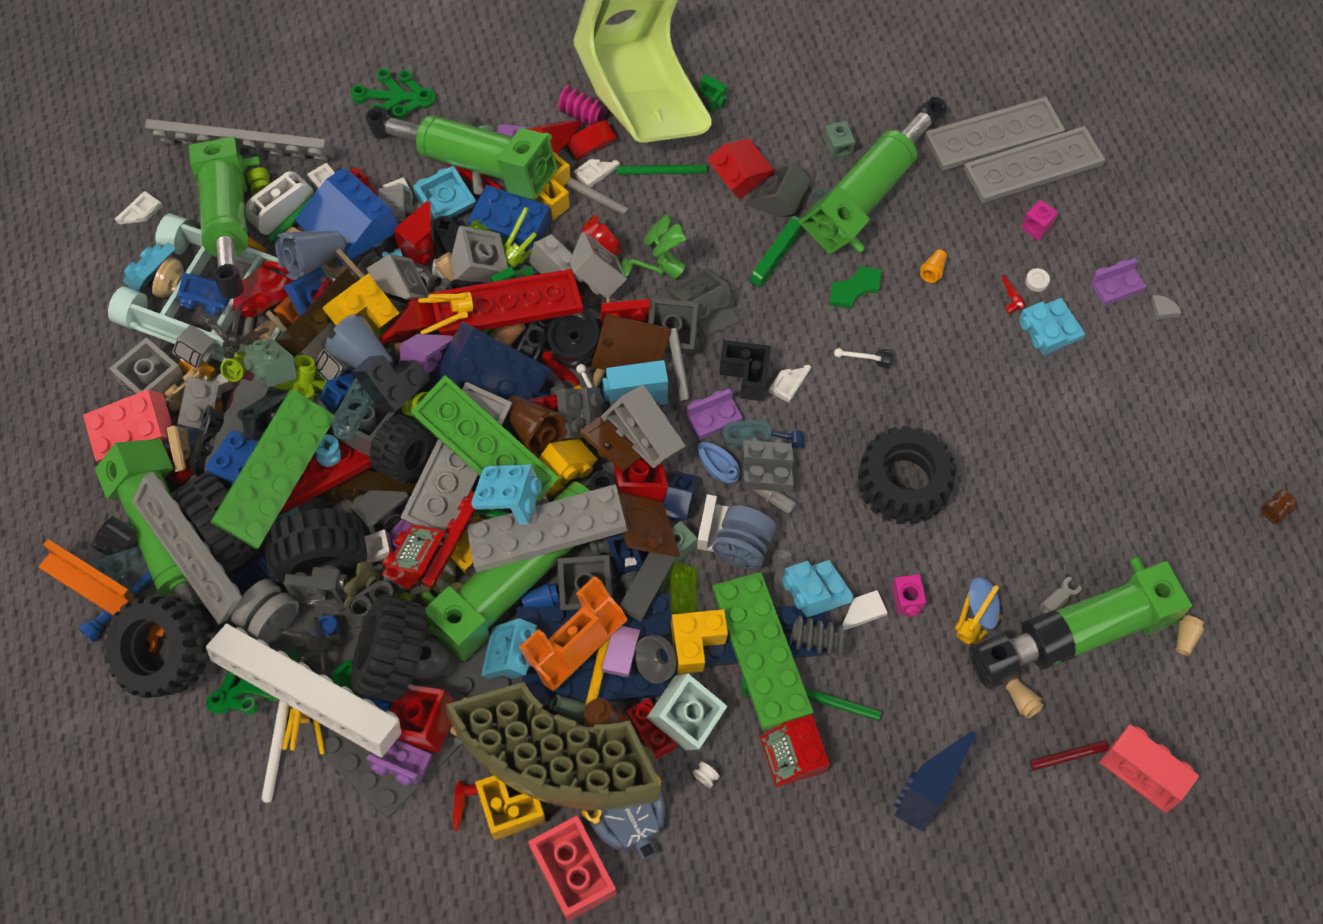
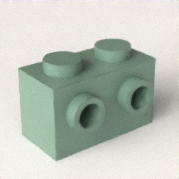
[243,338,296,387]

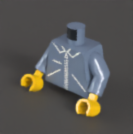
[582,773,665,861]

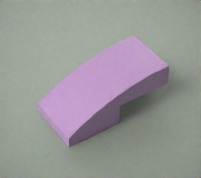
[603,626,640,677]

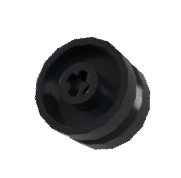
[547,311,601,370]

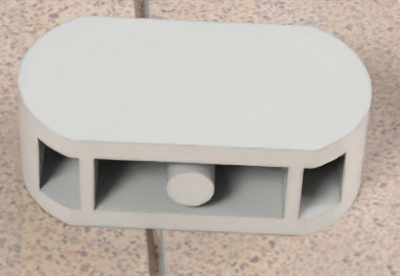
[245,171,314,235]

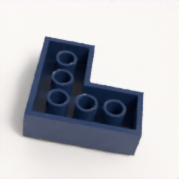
[423,321,552,400]

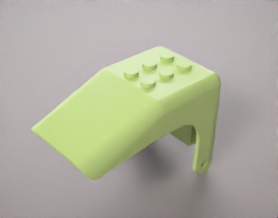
[574,0,711,142]

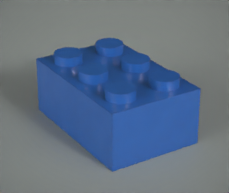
[468,185,551,254]

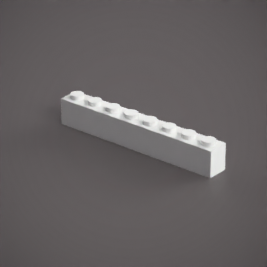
[206,623,401,758]

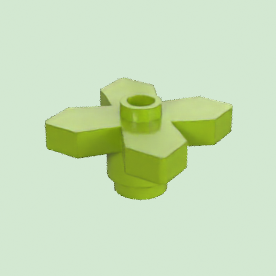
[272,355,326,401]

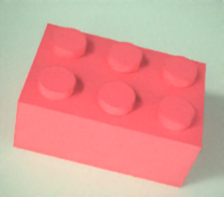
[83,389,172,462]
[1099,724,1199,813]
[528,815,616,922]

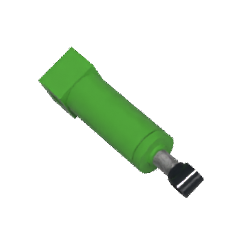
[95,439,217,634]

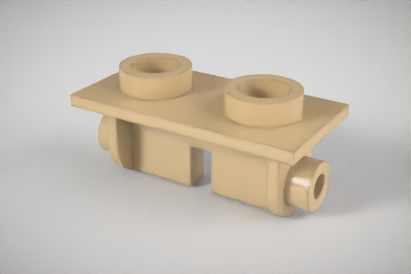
[164,367,212,412]

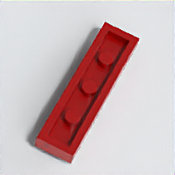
[421,491,477,591]

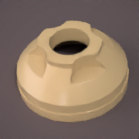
[152,256,184,298]

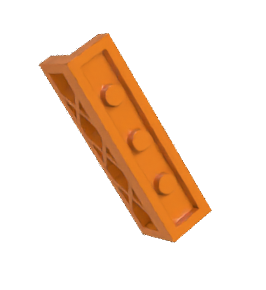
[39,539,135,616]

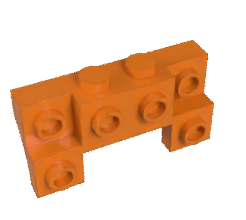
[519,576,627,691]

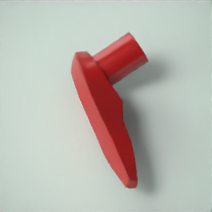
[1001,274,1025,315]
[542,351,579,385]
[452,780,478,832]

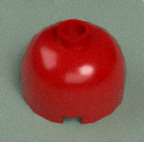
[580,215,624,256]

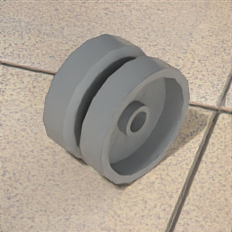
[231,579,299,644]

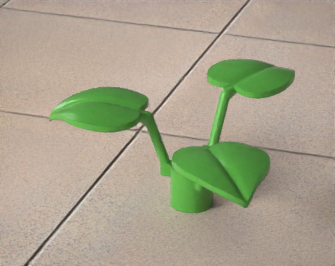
[620,213,687,279]

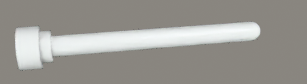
[262,700,289,803]

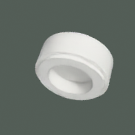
[1025,268,1050,292]

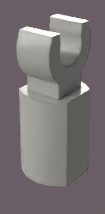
[1039,577,1082,613]

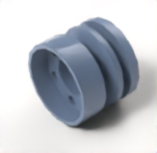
[712,505,777,569]

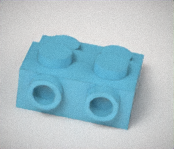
[413,166,476,221]
[123,242,176,292]
[1019,298,1086,356]
[782,560,853,618]
[481,618,537,679]

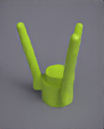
[503,207,537,267]

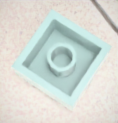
[647,673,727,750]

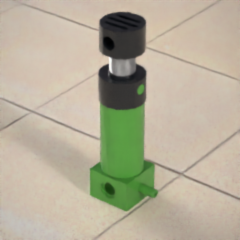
[969,557,1192,689]

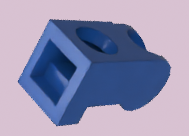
[320,373,360,413]

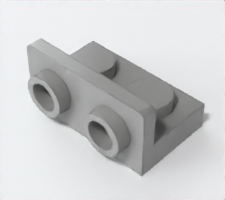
[177,377,222,430]

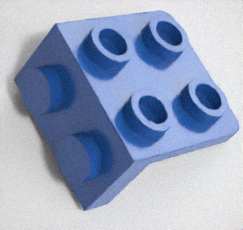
[175,272,228,317]
[206,431,259,483]

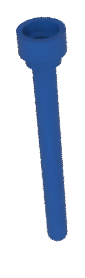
[78,571,153,642]

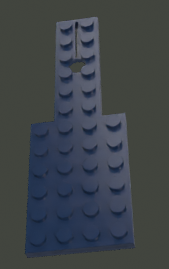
[516,593,828,709]

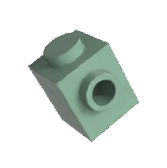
[823,121,855,160]
[672,521,698,566]

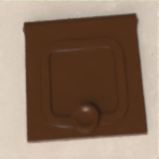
[591,314,671,370]
[579,417,642,472]
[618,492,680,557]

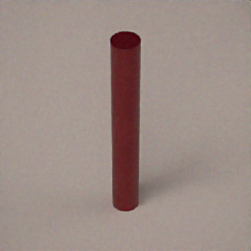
[1029,741,1108,771]

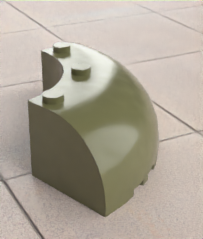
[446,682,661,810]

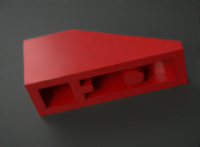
[527,120,581,153]
[379,298,436,344]

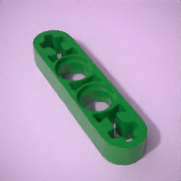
[749,215,804,288]

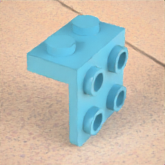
[471,464,542,525]

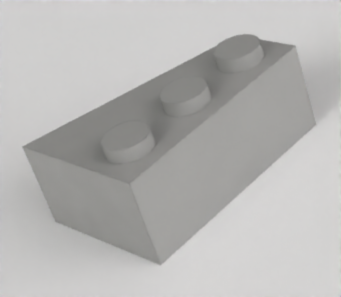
[601,384,685,468]

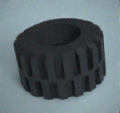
[369,414,436,484]

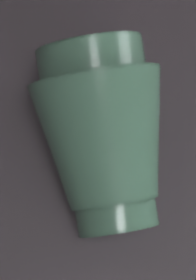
[550,695,586,726]

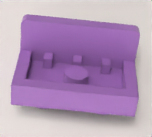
[367,740,433,786]

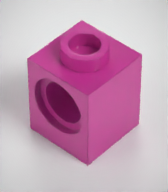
[1021,200,1058,241]
[892,574,926,617]

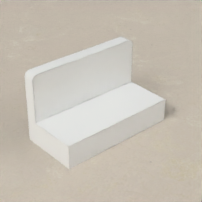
[697,494,729,552]

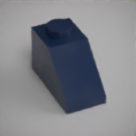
[664,471,700,521]
[606,533,644,575]

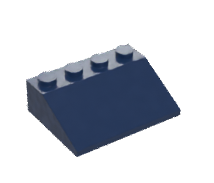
[893,731,977,832]

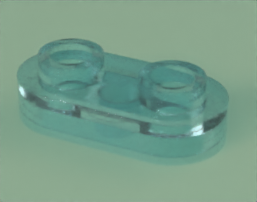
[722,420,771,448]

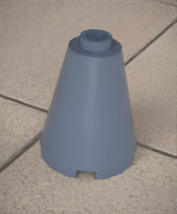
[275,231,346,280]
[325,314,395,368]

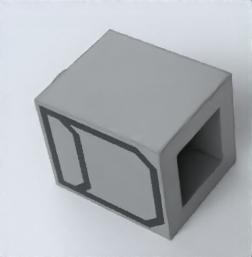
[172,325,215,369]
[315,348,355,381]

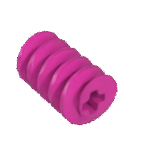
[558,85,608,126]

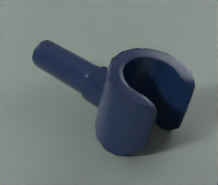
[771,430,804,449]

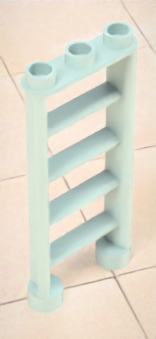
[108,213,407,398]

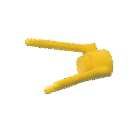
[418,292,473,334]
[954,585,1002,645]
[282,707,325,755]

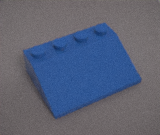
[295,168,398,266]

